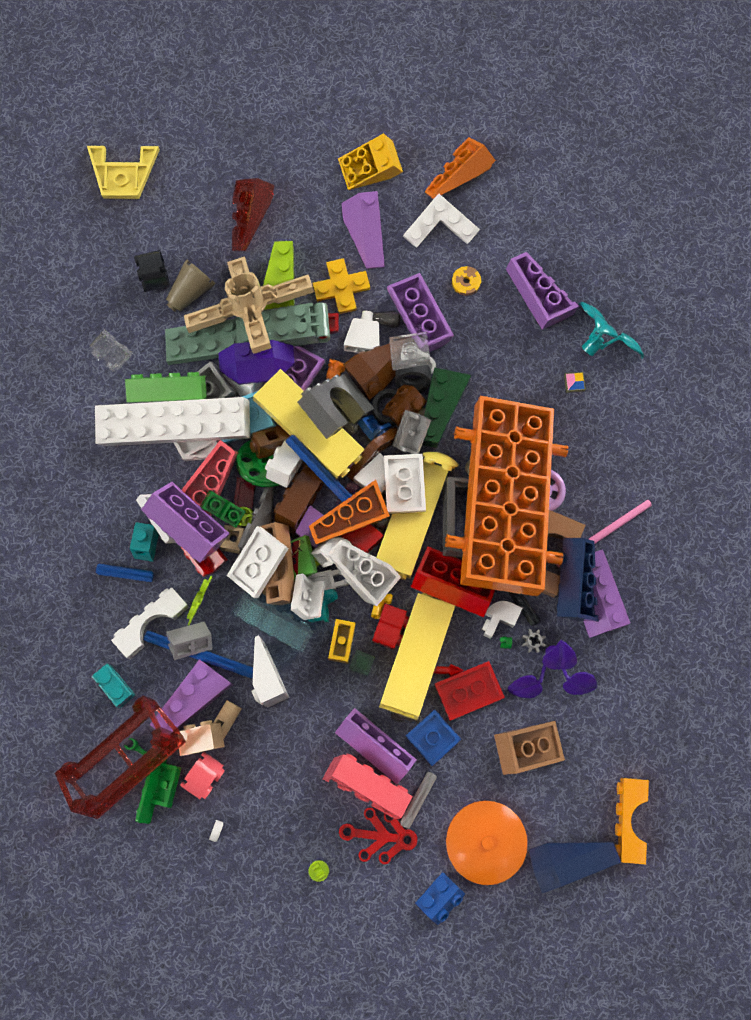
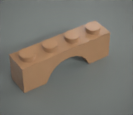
[259,522,295,605]

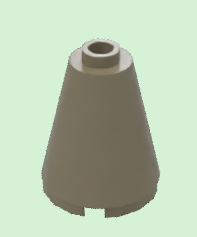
[166,260,216,312]

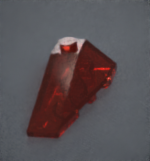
[232,178,274,251]

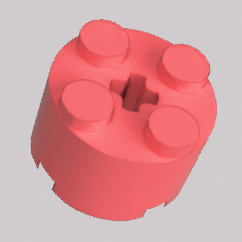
[180,752,225,800]

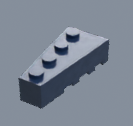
[557,538,599,622]

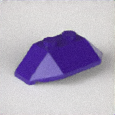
[218,340,295,385]

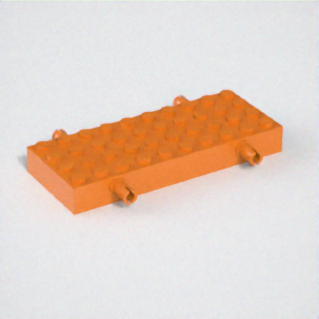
[445,396,568,596]

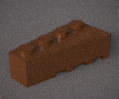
[274,462,324,538]

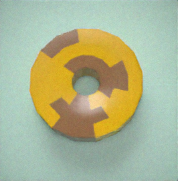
[452,266,481,296]

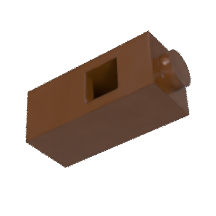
[249,425,290,459]

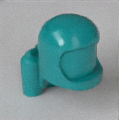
[308,589,338,623]

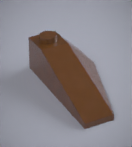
[343,334,419,400]

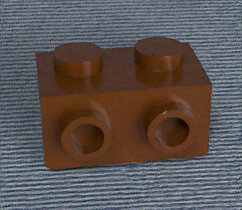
[382,384,427,427]

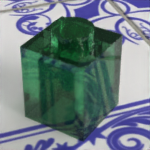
[349,650,375,677]

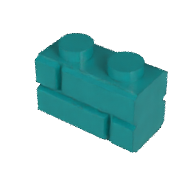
[92,664,136,708]

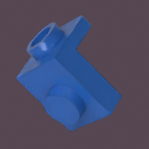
[358,414,392,440]

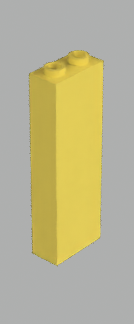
[253,369,364,479]
[376,461,448,580]
[379,593,455,720]

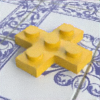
[313,258,370,314]

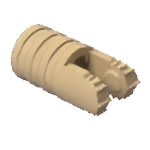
[213,700,242,739]

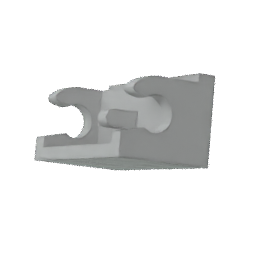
[392,410,431,454]
[166,622,212,660]

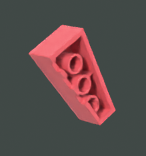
[182,440,238,516]
[323,754,413,819]

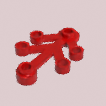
[339,807,418,864]

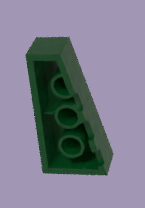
[422,368,471,448]

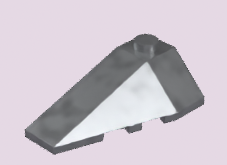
[238,487,274,551]

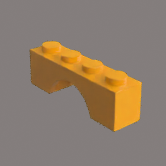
[615,778,649,864]

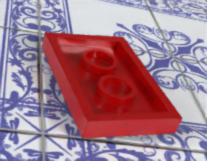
[434,661,505,721]

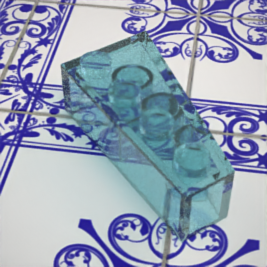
[230,593,314,652]

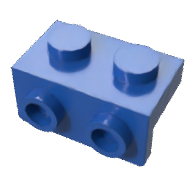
[415,872,465,925]

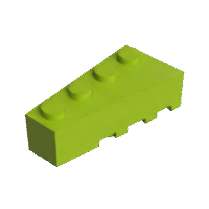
[263,241,295,310]

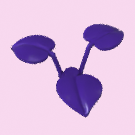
[507,640,598,698]

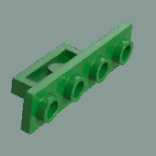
[135,741,182,824]

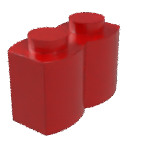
[372,604,409,650]

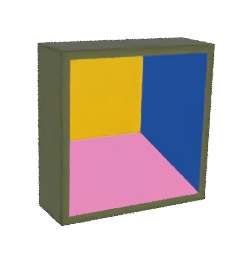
[564,372,586,393]

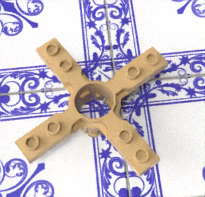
[184,256,314,354]

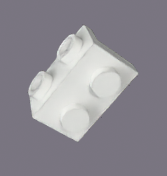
[291,574,325,620]

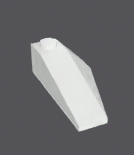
[328,540,401,606]

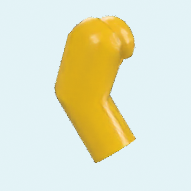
[371,594,393,619]

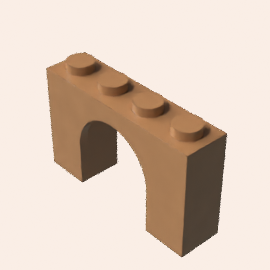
[542,510,585,598]

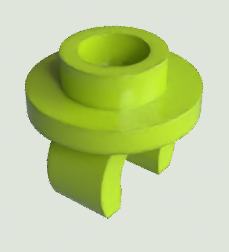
[309,860,329,882]

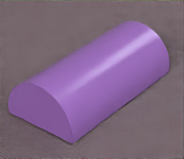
[387,273,454,354]
[265,346,325,391]

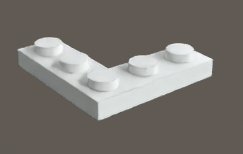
[403,194,480,248]

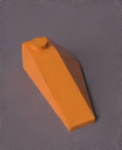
[425,137,496,199]

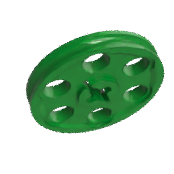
[236,440,280,487]

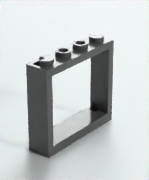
[443,477,469,558]

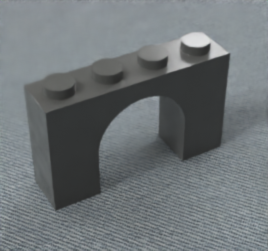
[297,373,374,439]

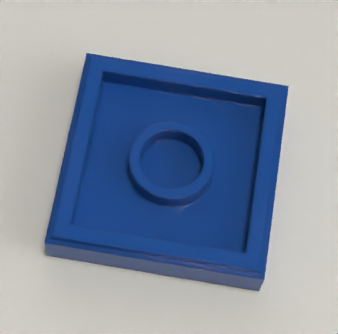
[405,709,461,766]

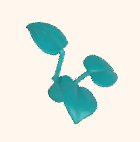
[579,301,644,359]

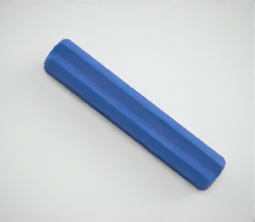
[96,564,154,582]

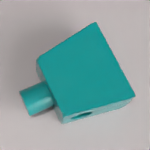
[130,522,159,562]

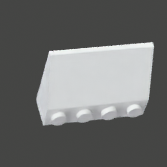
[251,635,290,707]

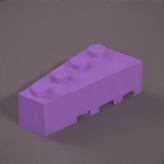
[506,252,579,330]
[150,659,233,737]

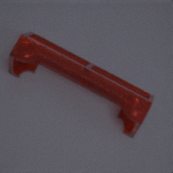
[55,695,186,819]

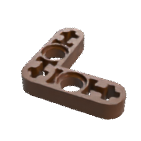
[346,427,398,482]

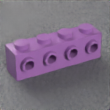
[335,708,417,784]

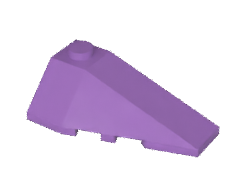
[342,191,385,269]

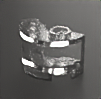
[89,329,133,372]

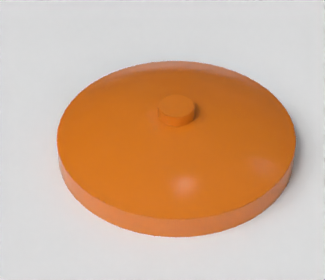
[446,801,527,885]

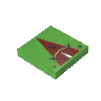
[290,535,318,581]

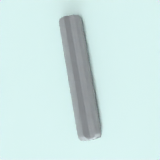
[400,772,437,829]

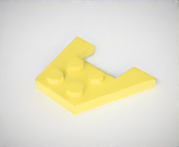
[87,146,159,199]

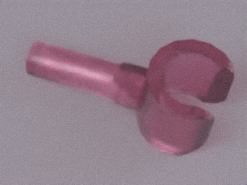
[336,482,358,505]

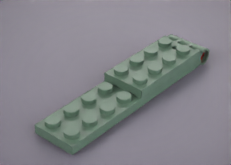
[165,303,330,365]

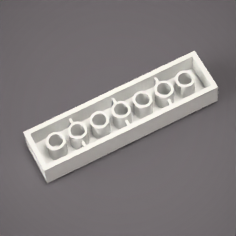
[95,397,250,446]

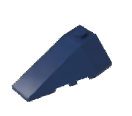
[529,842,621,893]

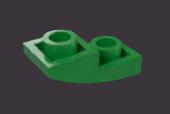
[200,490,246,528]

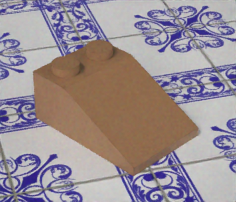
[494,721,565,775]

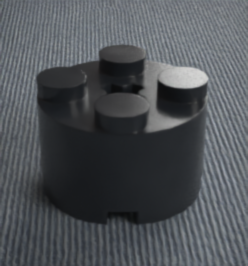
[134,250,170,292]

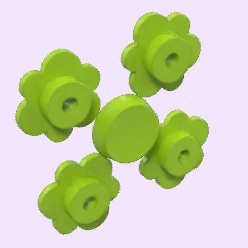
[187,576,212,625]

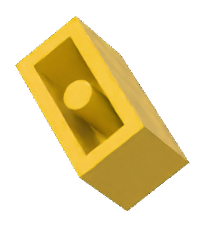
[328,619,356,664]

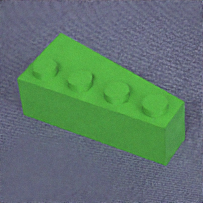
[125,372,207,402]

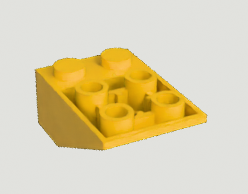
[338,133,403,190]

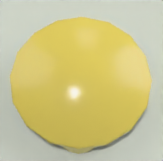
[423,452,459,471]

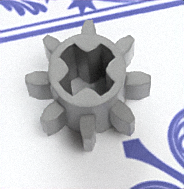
[522,629,546,653]

